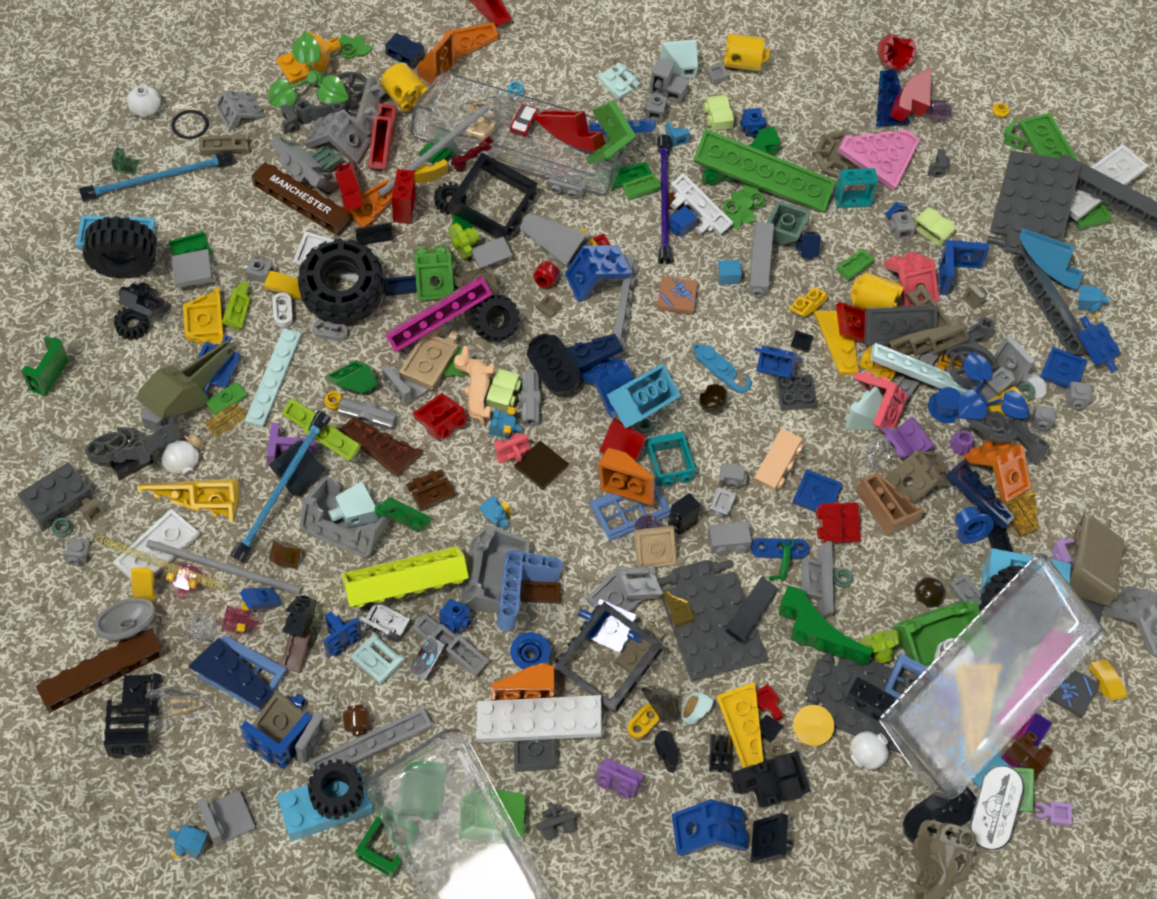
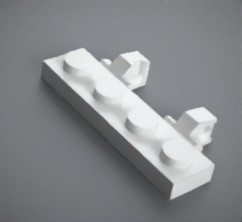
[670,173,733,236]

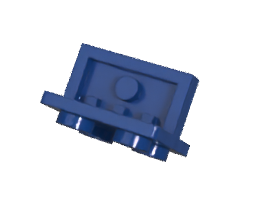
[754,345,803,378]
[323,611,361,658]

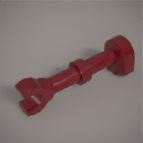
[451,136,494,172]

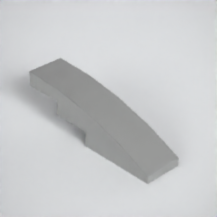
[411,613,489,676]

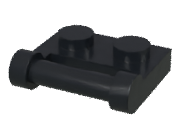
[121,673,162,716]

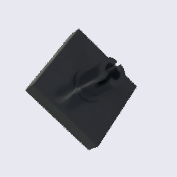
[751,813,793,864]

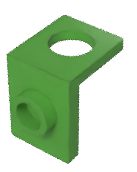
[1003,118,1027,151]

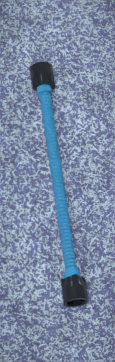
[79,151,233,202]
[230,410,331,563]

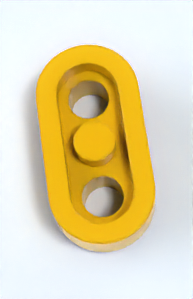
[627,703,661,740]

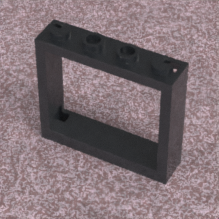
[447,152,538,239]
[554,602,664,713]

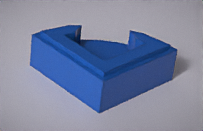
[885,201,908,219]

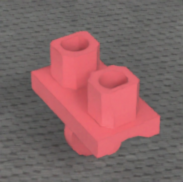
[494,433,530,464]

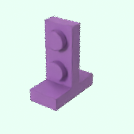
[267,423,317,465]

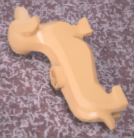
[454,346,496,425]

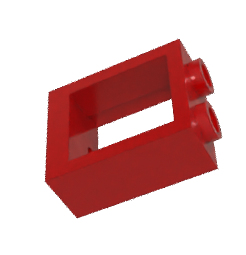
[392,169,416,224]

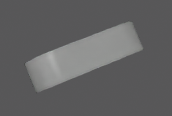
[313,320,348,342]

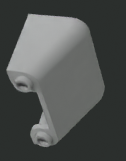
[300,476,391,557]
[459,525,531,613]

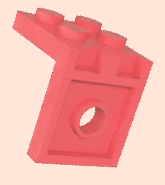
[883,251,939,306]
[854,371,909,433]

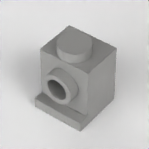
[244,258,274,283]
[1030,405,1055,434]
[718,463,747,489]

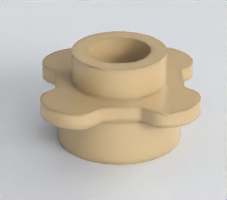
[184,433,204,450]

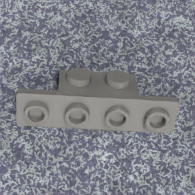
[801,541,834,618]

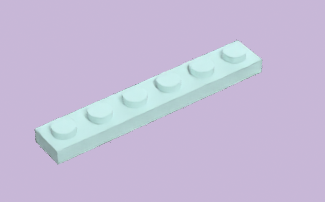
[245,328,301,428]
[871,343,974,395]

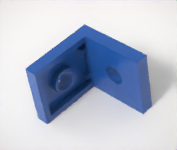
[939,240,989,296]
[565,245,633,302]
[581,357,634,418]
[240,712,312,769]
[672,799,748,856]

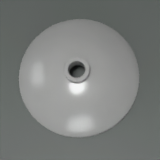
[94,597,155,640]

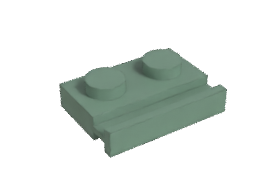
[310,145,343,173]

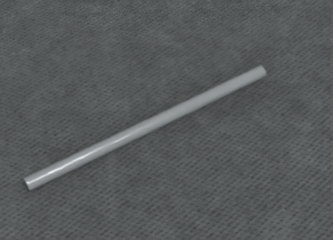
[378,104,490,197]
[146,539,302,595]

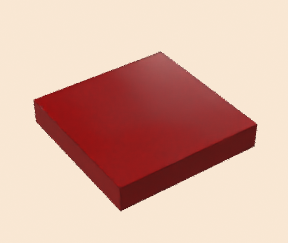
[836,302,865,344]
[599,418,648,462]

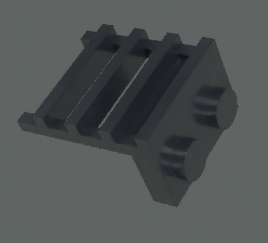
[103,698,151,759]

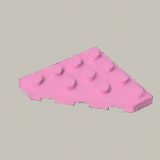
[837,129,920,191]

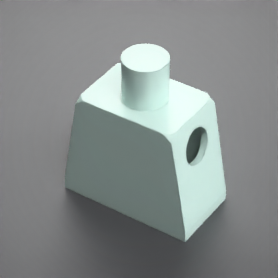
[328,482,378,528]

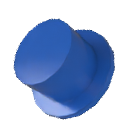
[928,387,961,423]
[954,506,994,544]
[510,632,551,670]

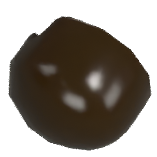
[699,384,728,414]
[914,577,945,608]

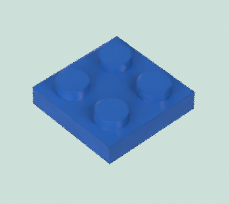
[1040,346,1087,389]
[792,469,842,512]

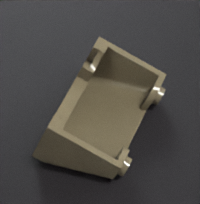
[1068,513,1127,606]

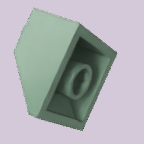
[767,201,811,245]

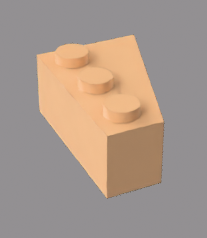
[754,428,804,492]

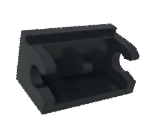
[354,222,394,245]
[109,453,154,481]

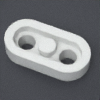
[273,292,293,327]

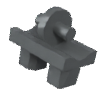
[535,802,576,840]

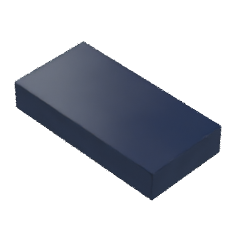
[384,275,417,296]

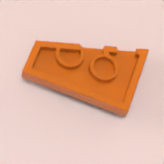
[445,22,498,60]
[343,179,393,227]

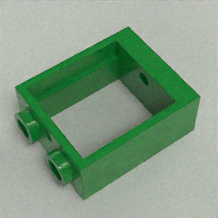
[355,808,420,878]

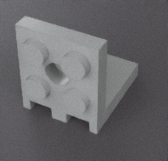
[304,110,372,164]
[963,335,1036,403]
[1103,586,1157,655]

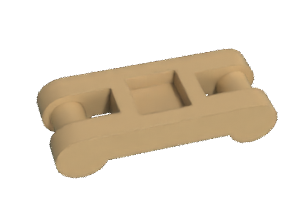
[467,116,497,141]

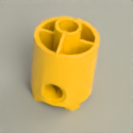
[724,34,770,72]
[381,63,430,112]
[850,272,903,310]

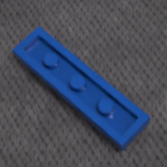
[588,118,656,135]

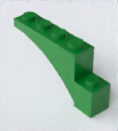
[702,127,781,186]
[779,585,873,666]

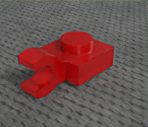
[756,684,783,722]

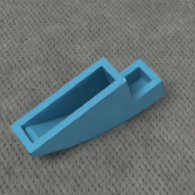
[1020,228,1083,290]

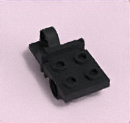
[731,751,811,807]

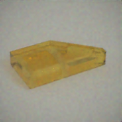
[663,591,694,627]

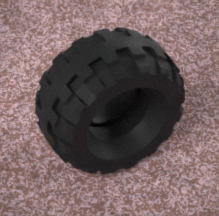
[298,238,385,325]

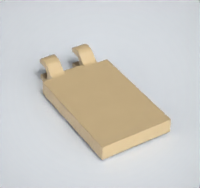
[399,326,459,390]

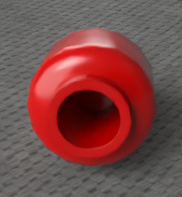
[533,261,559,288]

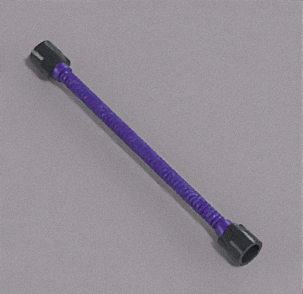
[657,135,672,264]

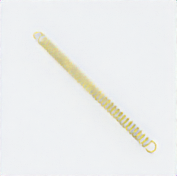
[95,536,227,591]

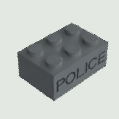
[17,462,94,531]

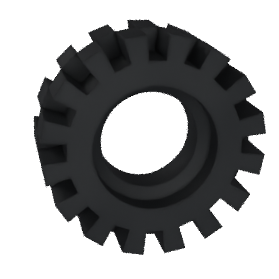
[434,182,466,215]
[114,307,150,340]

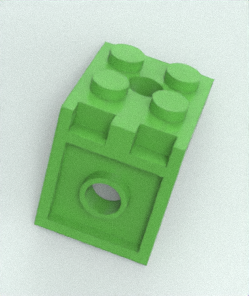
[586,100,636,165]
[412,245,454,301]

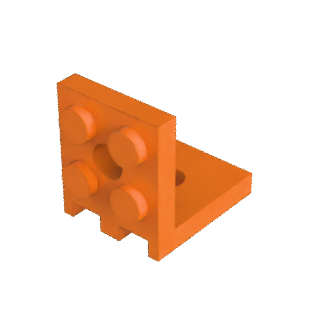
[963,440,1032,502]

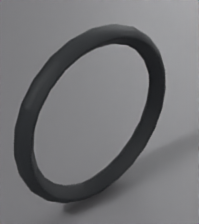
[172,110,209,139]

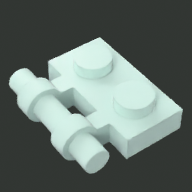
[597,63,641,100]

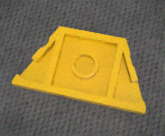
[183,287,224,345]

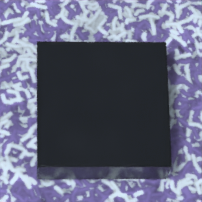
[790,330,813,352]
[760,714,783,743]

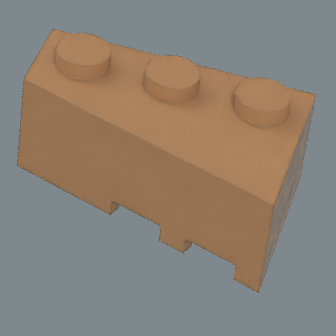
[855,472,925,536]

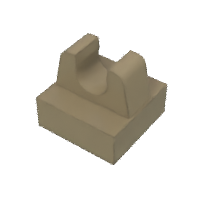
[962,284,986,310]
[537,294,562,318]
[79,497,106,524]

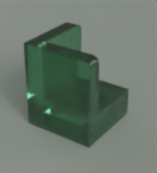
[111,148,139,175]

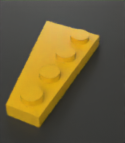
[813,311,859,375]
[716,682,764,768]

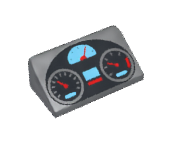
[408,635,446,681]

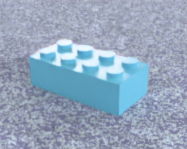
[607,363,681,428]
[277,768,373,842]

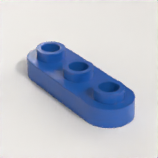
[750,538,809,559]

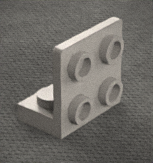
[214,90,265,130]
[382,365,435,406]
[197,791,255,847]

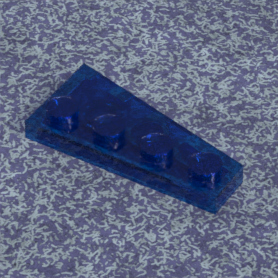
[875,70,910,128]

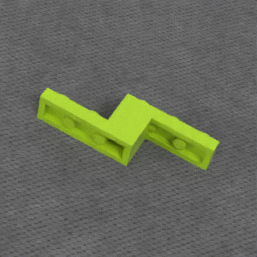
[281,398,362,462]

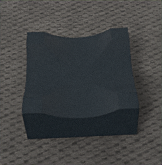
[269,440,326,495]

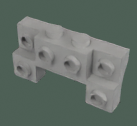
[270,135,339,192]

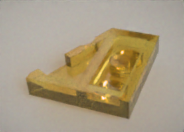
[1003,490,1039,538]

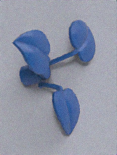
[958,352,1030,420]

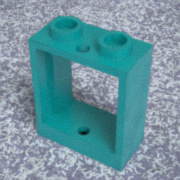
[834,168,878,209]
[645,431,696,487]

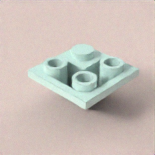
[660,40,698,78]
[845,387,883,430]

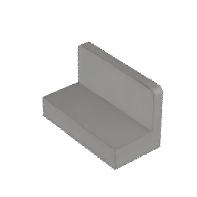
[470,237,512,269]

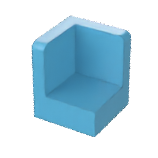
[665,122,690,147]
[718,260,742,285]

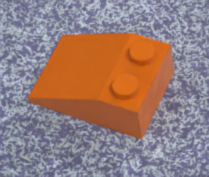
[417,29,454,86]
[598,448,655,506]
[491,663,554,701]

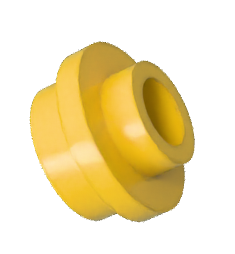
[992,103,1009,118]
[324,391,343,410]

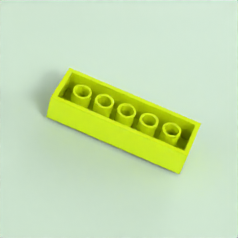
[341,546,469,608]

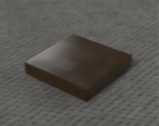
[514,441,569,490]

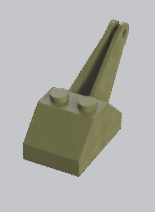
[137,341,235,420]

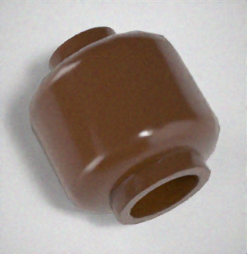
[343,705,371,736]

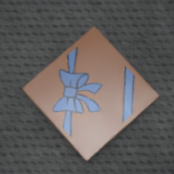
[657,276,698,315]

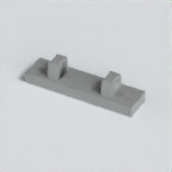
[354,76,385,136]

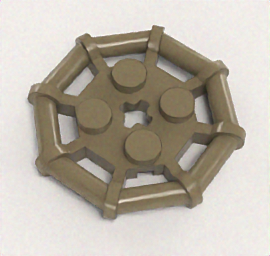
[812,129,861,178]

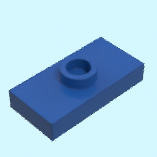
[240,588,282,609]

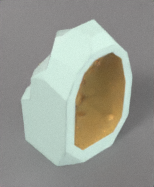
[682,692,714,725]

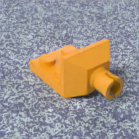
[276,31,341,85]

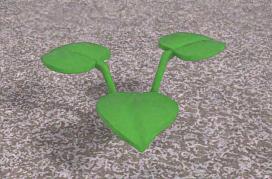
[269,32,349,108]

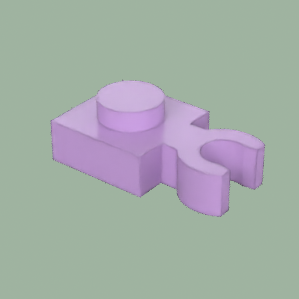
[1034,801,1072,827]

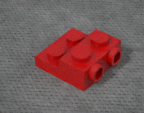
[412,393,468,441]
[816,503,860,543]

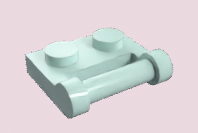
[350,633,406,685]

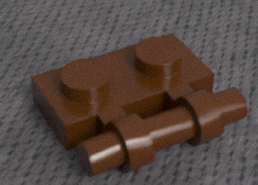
[406,469,455,511]

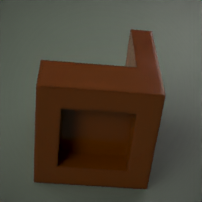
[269,540,301,568]

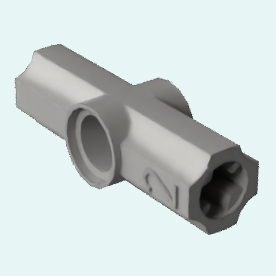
[521,370,540,426]
[338,397,398,430]

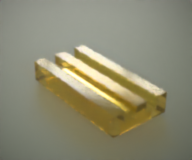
[204,402,247,438]

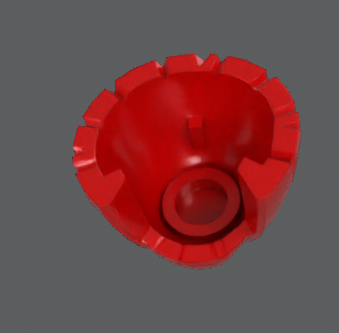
[877,33,916,70]

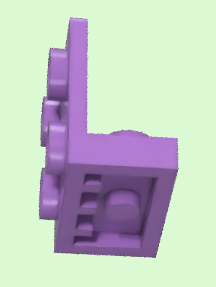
[882,417,935,458]
[595,758,644,798]

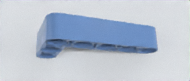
[497,550,563,631]

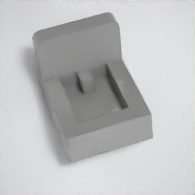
[709,487,737,518]

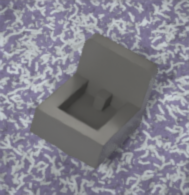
[281,104,300,135]
[927,149,949,177]

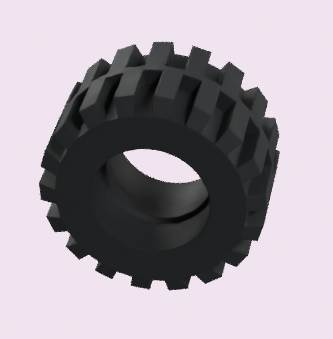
[470,294,520,341]
[308,759,364,820]

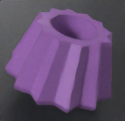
[949,430,975,456]

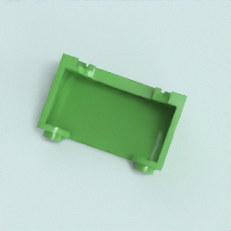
[892,601,991,669]

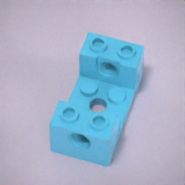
[981,548,1071,607]

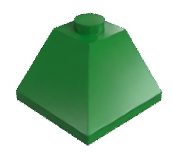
[324,360,378,394]

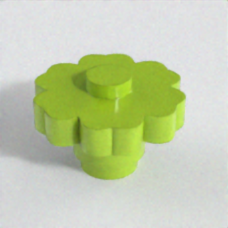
[448,223,480,260]
[860,630,900,663]

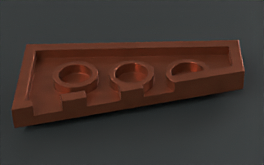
[340,417,423,477]

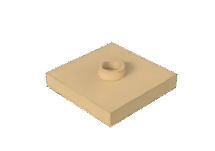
[634,525,677,568]

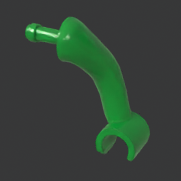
[769,539,794,582]

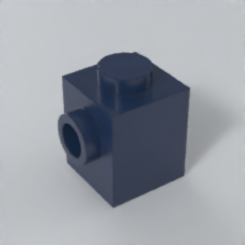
[796,231,821,259]

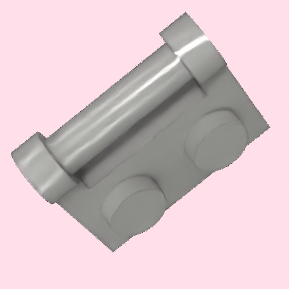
[615,565,663,600]

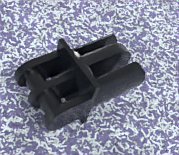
[654,730,680,773]
[708,734,731,773]

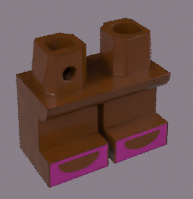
[1000,731,1053,780]

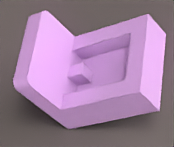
[1052,538,1075,563]

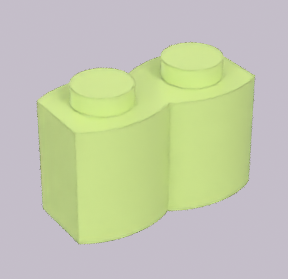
[703,95,734,131]
[914,207,956,247]
[486,368,522,412]

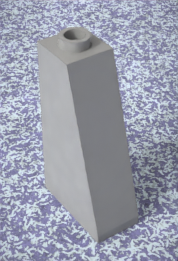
[519,213,593,266]
[748,222,774,297]

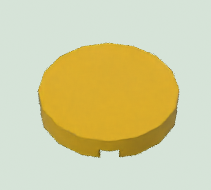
[793,705,834,746]

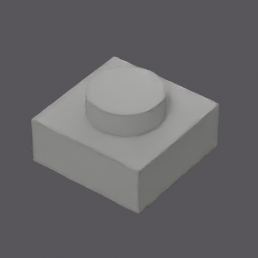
[706,63,729,84]

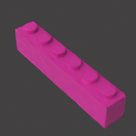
[385,275,492,352]

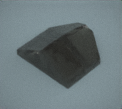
[641,685,681,723]

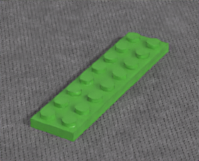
[1018,113,1112,230]
[693,129,836,213]

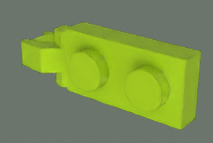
[222,281,250,330]

